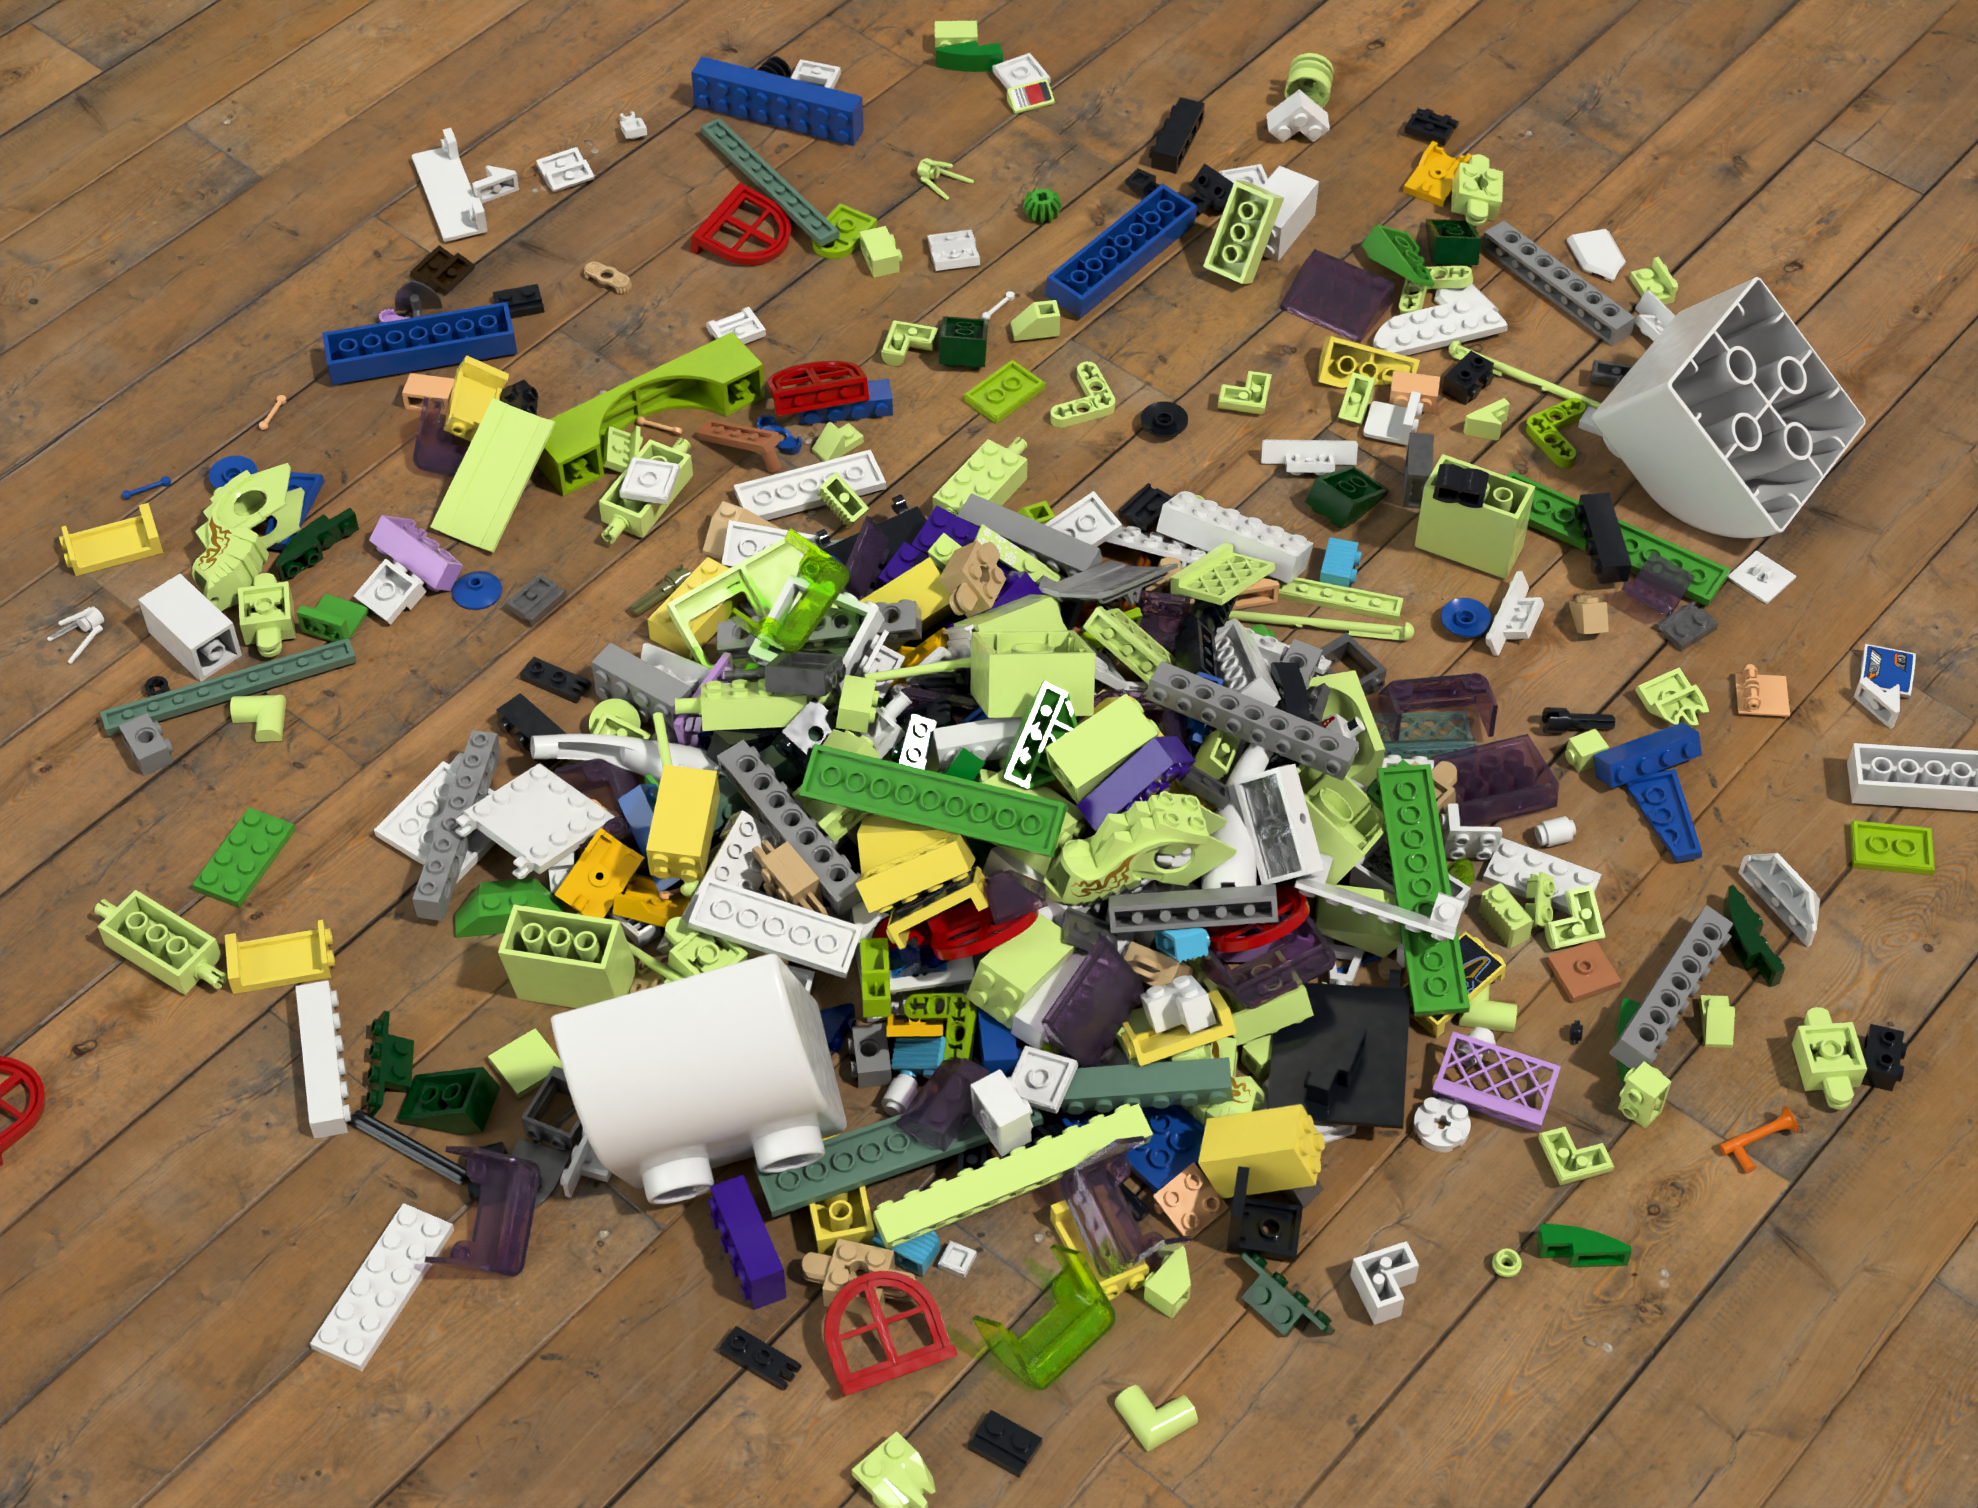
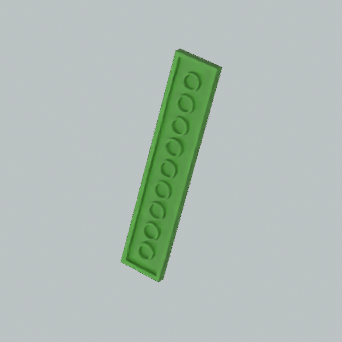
[1507,471,1731,607]
[799,743,1068,858]
[1377,764,1470,1017]

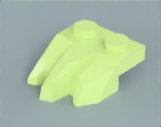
[1635,667,1709,729]
[852,1431,936,1508]

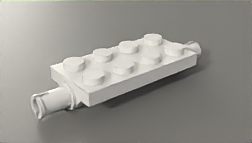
[793,691,912,801]

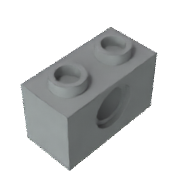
[119,713,173,776]
[847,1023,892,1088]

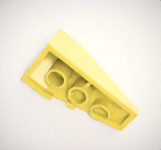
[1318,336,1420,388]

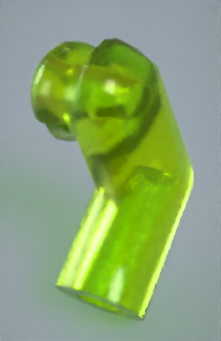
[1454,858,1475,886]

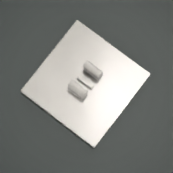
[1727,550,1797,605]

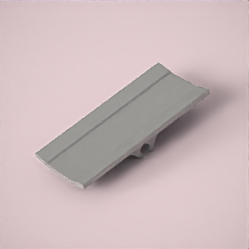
[1043,560,1178,605]

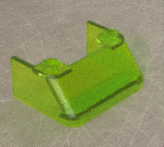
[728,528,850,653]
[972,1244,1116,1390]

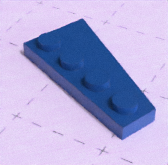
[265,472,325,550]
[1624,769,1702,863]

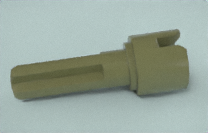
[630,564,691,616]

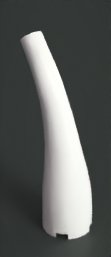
[530,734,724,783]
[1201,743,1274,889]

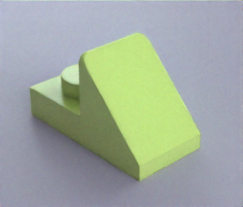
[1338,372,1375,425]
[1463,398,1510,440]
[812,422,864,462]
[1699,995,1735,1048]

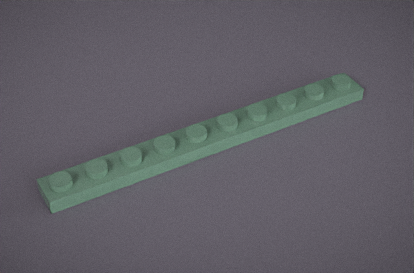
[701,118,840,247]
[100,638,357,736]

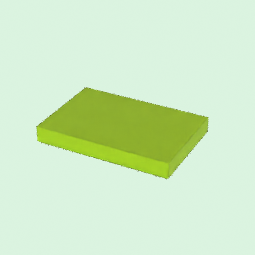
[963,360,1046,424]
[1850,820,1935,876]

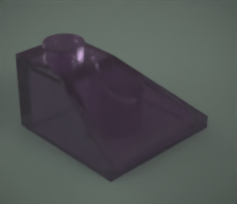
[984,870,1049,925]

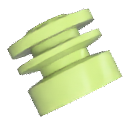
[1285,53,1334,108]

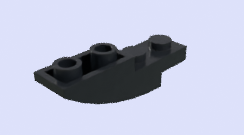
[1181,594,1238,633]

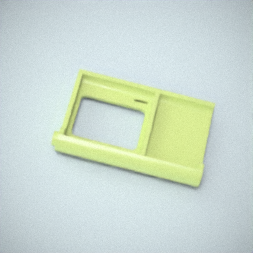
[667,534,839,673]

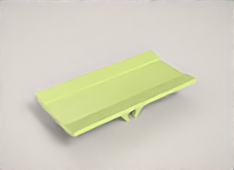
[430,398,556,553]

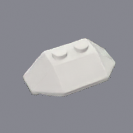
[1738,853,1820,947]

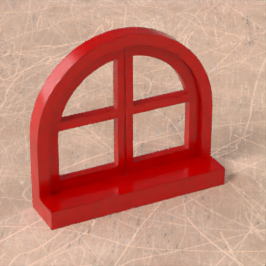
[690,182,791,265]
[767,361,870,416]
[926,877,1039,960]
[1200,881,1310,952]
[0,1056,45,1166]
[824,1271,958,1397]

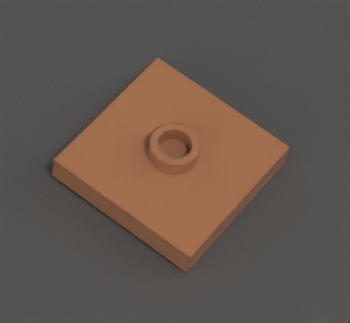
[1546,940,1622,1003]

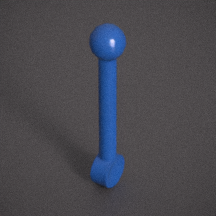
[122,476,171,499]
[1337,954,1382,974]

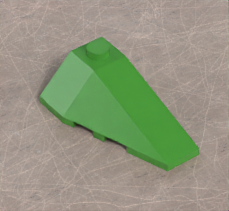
[1361,224,1434,287]

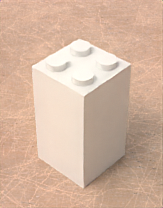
[1261,166,1319,262]
[138,574,242,682]

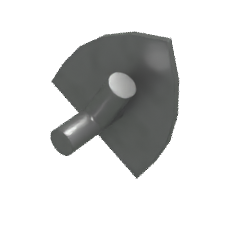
[395,280,442,317]

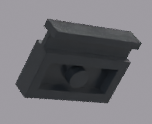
[493,284,545,319]
[1118,483,1173,533]
[968,1410,1042,1478]

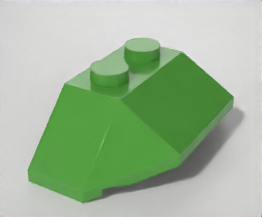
[1003,681,1078,790]
[455,878,563,938]

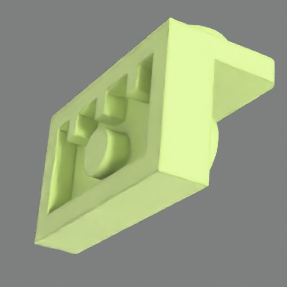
[1630,257,1678,305]

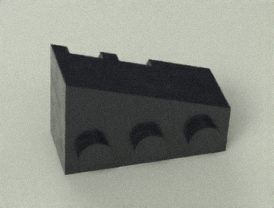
[706,727,785,765]

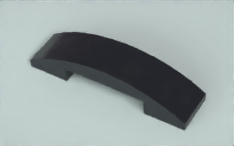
[1125,168,1212,216]
[1271,662,1311,764]

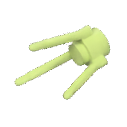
[917,158,974,200]

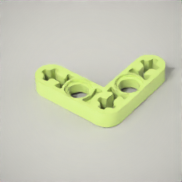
[1399,266,1473,314]
[1050,362,1115,428]

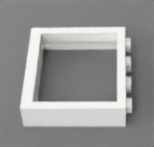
[748,574,885,698]

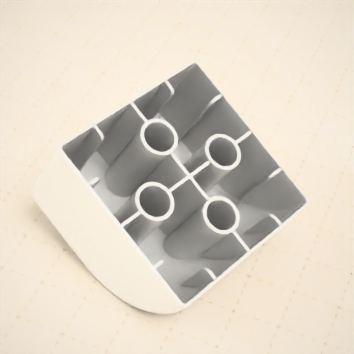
[1592,277,1865,538]
[551,954,847,1204]

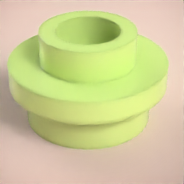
[1492,1249,1522,1277]

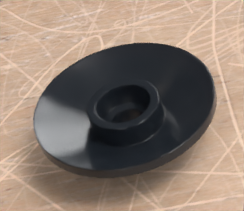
[1141,401,1188,437]

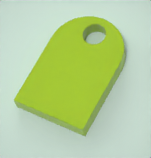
[812,203,878,259]

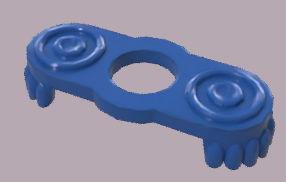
[757,415,802,455]

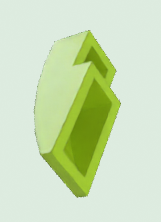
[860,938,891,1018]

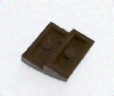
[410,245,476,294]

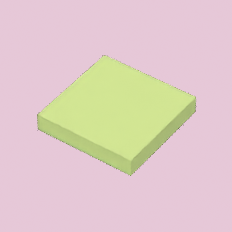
[488,1028,563,1099]

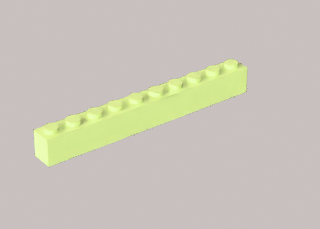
[873,1104,1153,1249]

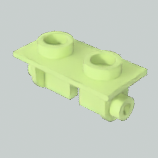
[1525,872,1555,929]

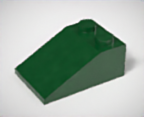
[1425,219,1481,267]
[938,316,989,369]
[1305,465,1389,528]
[397,1067,501,1135]

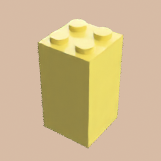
[860,557,954,651]
[646,765,720,882]
[857,815,953,881]
[1198,1104,1325,1199]

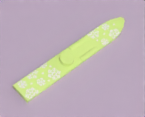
[974,524,1100,609]

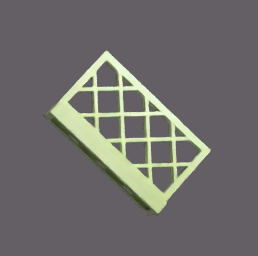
[1170,542,1275,605]
[1083,606,1177,685]

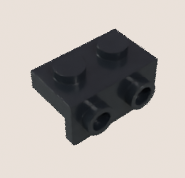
[500,380,539,415]

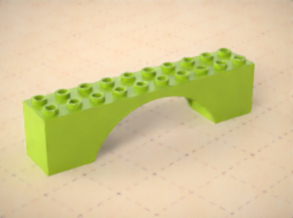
[536,332,765,497]

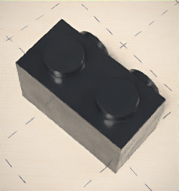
[1189,163,1234,212]
[1442,351,1494,405]
[1861,1024,1907,1092]

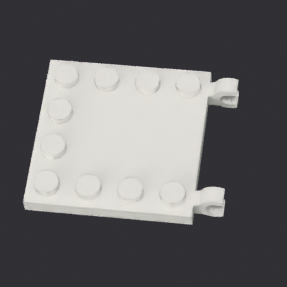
[374,752,496,884]
[455,763,615,879]

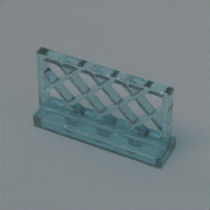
[1372,711,1477,765]

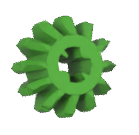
[1023,187,1061,224]

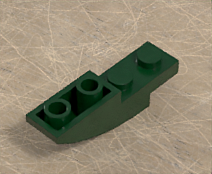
[275,508,359,582]
[1723,885,1785,987]

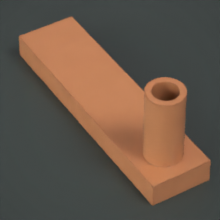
[695,419,782,473]

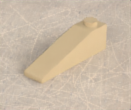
[703,501,780,560]

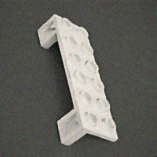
[412,128,488,242]
[1106,526,1209,569]
[656,810,781,966]
[1294,853,1465,942]

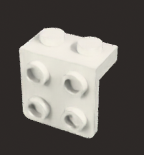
[1363,391,1424,445]
[854,630,905,702]
[1440,803,1502,860]

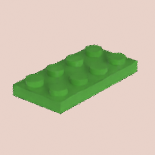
[192,807,296,908]

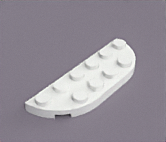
[1373,300,1508,356]

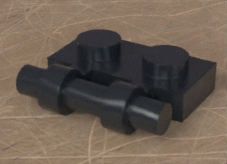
[1404,108,1459,146]

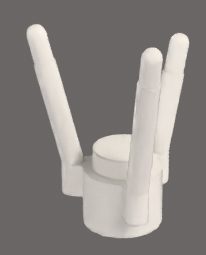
[47,606,104,664]

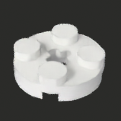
[1413,1097,1471,1152]

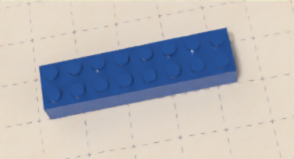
[691,56,864,146]
[1045,184,1197,319]
[322,302,517,385]

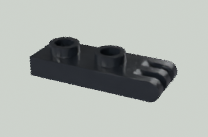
[520,657,592,703]
[896,696,951,739]
[719,1326,802,1391]

